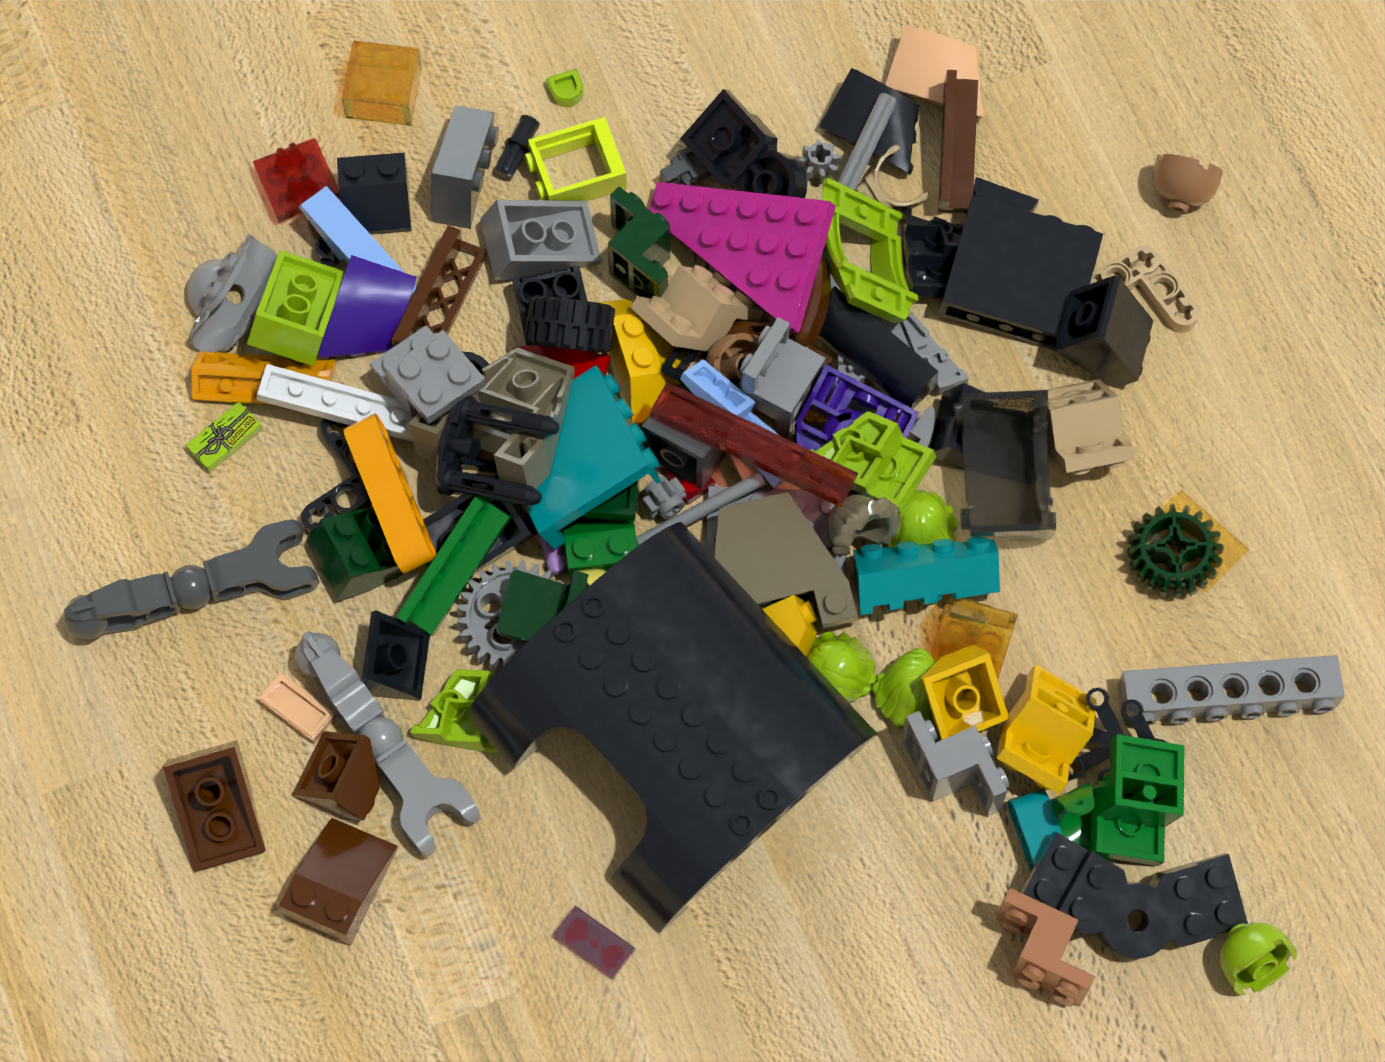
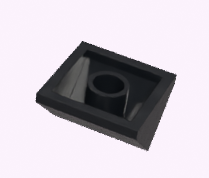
[362,610,430,701]

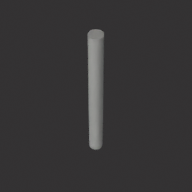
[636,471,766,545]

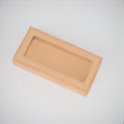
[258,672,337,744]

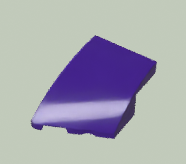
[318,255,417,360]

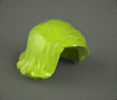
[888,490,959,547]
[807,632,877,702]
[872,648,936,727]

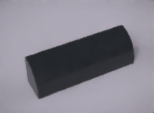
[818,286,939,409]

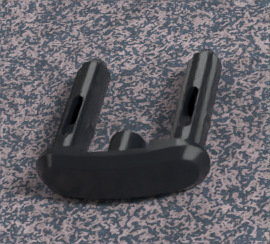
[435,395,560,507]

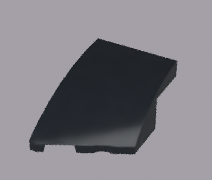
[819,68,920,175]
[901,207,963,298]

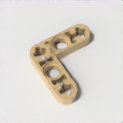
[1090,246,1199,332]

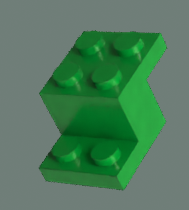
[1091,734,1185,866]

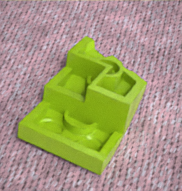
[805,411,937,513]
[411,669,500,754]

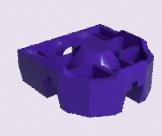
[794,364,920,491]

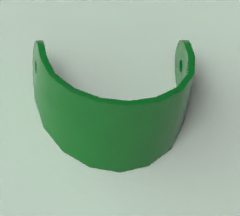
[1051,782,1109,861]

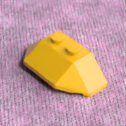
[598,299,687,425]

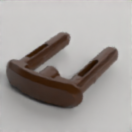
[727,256,831,348]

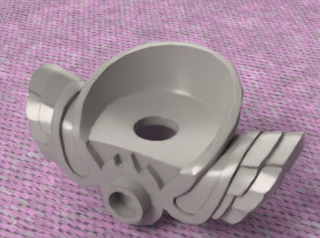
[187,234,277,352]

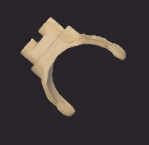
[856,145,929,208]

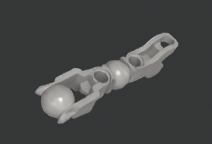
[295,631,481,858]

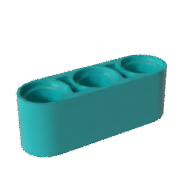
[1008,789,1062,872]

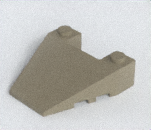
[408,347,575,489]
[714,491,858,629]

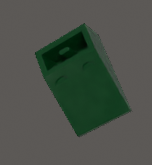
[307,506,404,600]

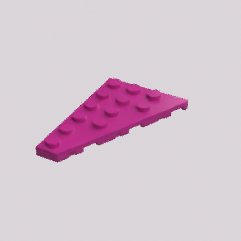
[649,182,836,333]

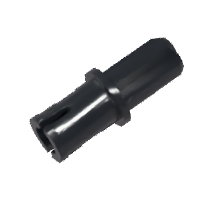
[495,115,540,179]

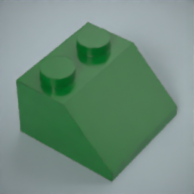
[563,517,637,580]

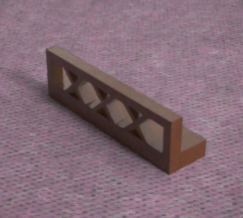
[938,70,978,213]
[391,225,487,347]

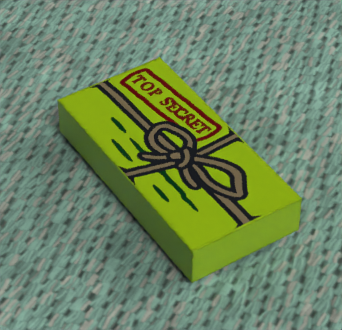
[185,402,263,473]

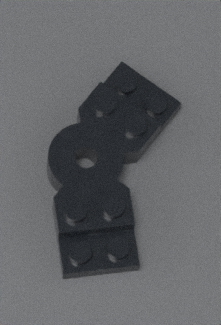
[680,89,807,198]
[1020,832,1248,958]

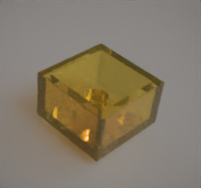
[342,40,422,126]

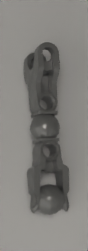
[63,519,319,639]

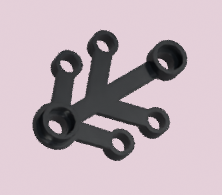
[1068,687,1167,781]

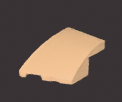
[885,24,986,119]

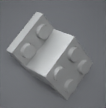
[739,317,826,440]
[370,325,486,424]
[901,711,1009,817]

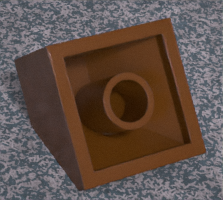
[292,731,380,821]

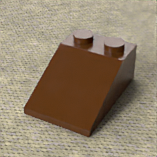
[163,740,266,872]
[279,818,398,946]

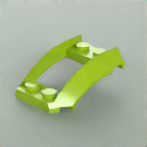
[822,177,918,323]

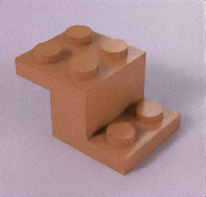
[996,888,1095,1006]

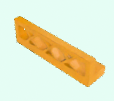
[191,351,336,405]

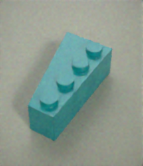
[853,536,1000,615]

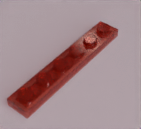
[650,382,858,507]

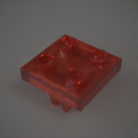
[253,138,340,222]

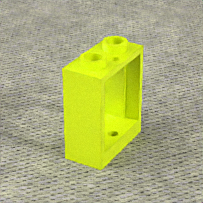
[524,117,627,201]

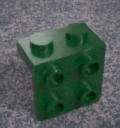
[496,570,589,643]

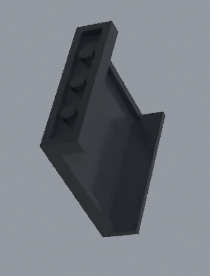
[937,195,1103,350]

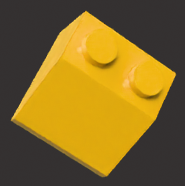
[921,644,1009,740]

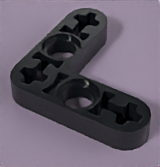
[301,418,372,535]

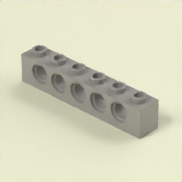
[1118,655,1344,726]

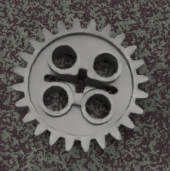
[457,560,562,670]

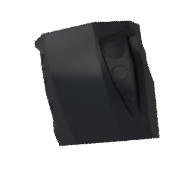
[512,265,588,346]

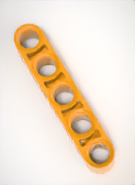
[343,413,437,574]

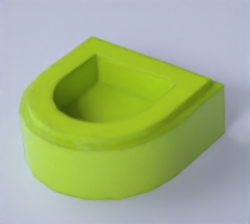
[546,68,584,107]

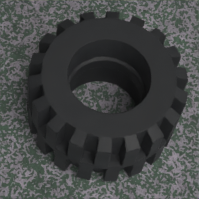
[524,295,615,353]

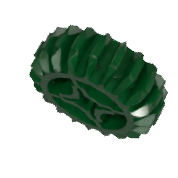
[1127,503,1224,599]

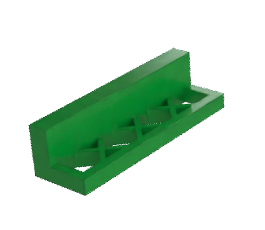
[396,497,512,635]

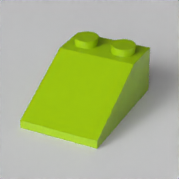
[247,250,345,366]

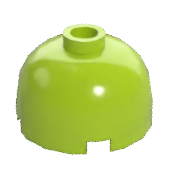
[1220,923,1297,995]

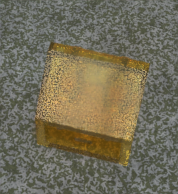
[931,594,1018,680]

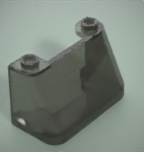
[954,390,1057,540]

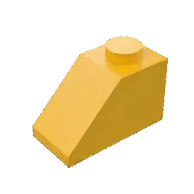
[763,595,817,657]

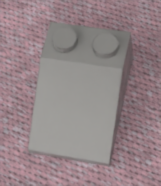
[480,200,602,280]

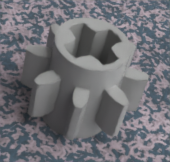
[799,139,841,184]
[642,475,686,519]

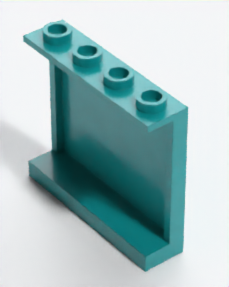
[526,365,662,549]

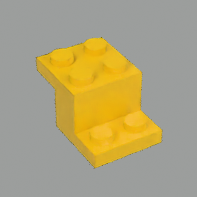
[997,664,1097,795]

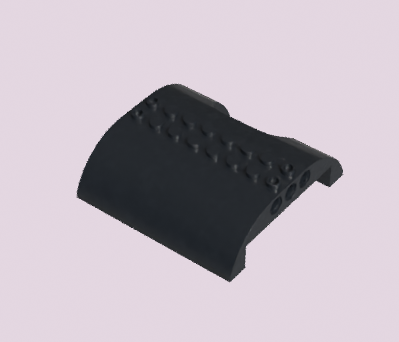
[466,522,878,932]

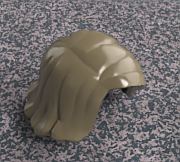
[828,495,902,557]

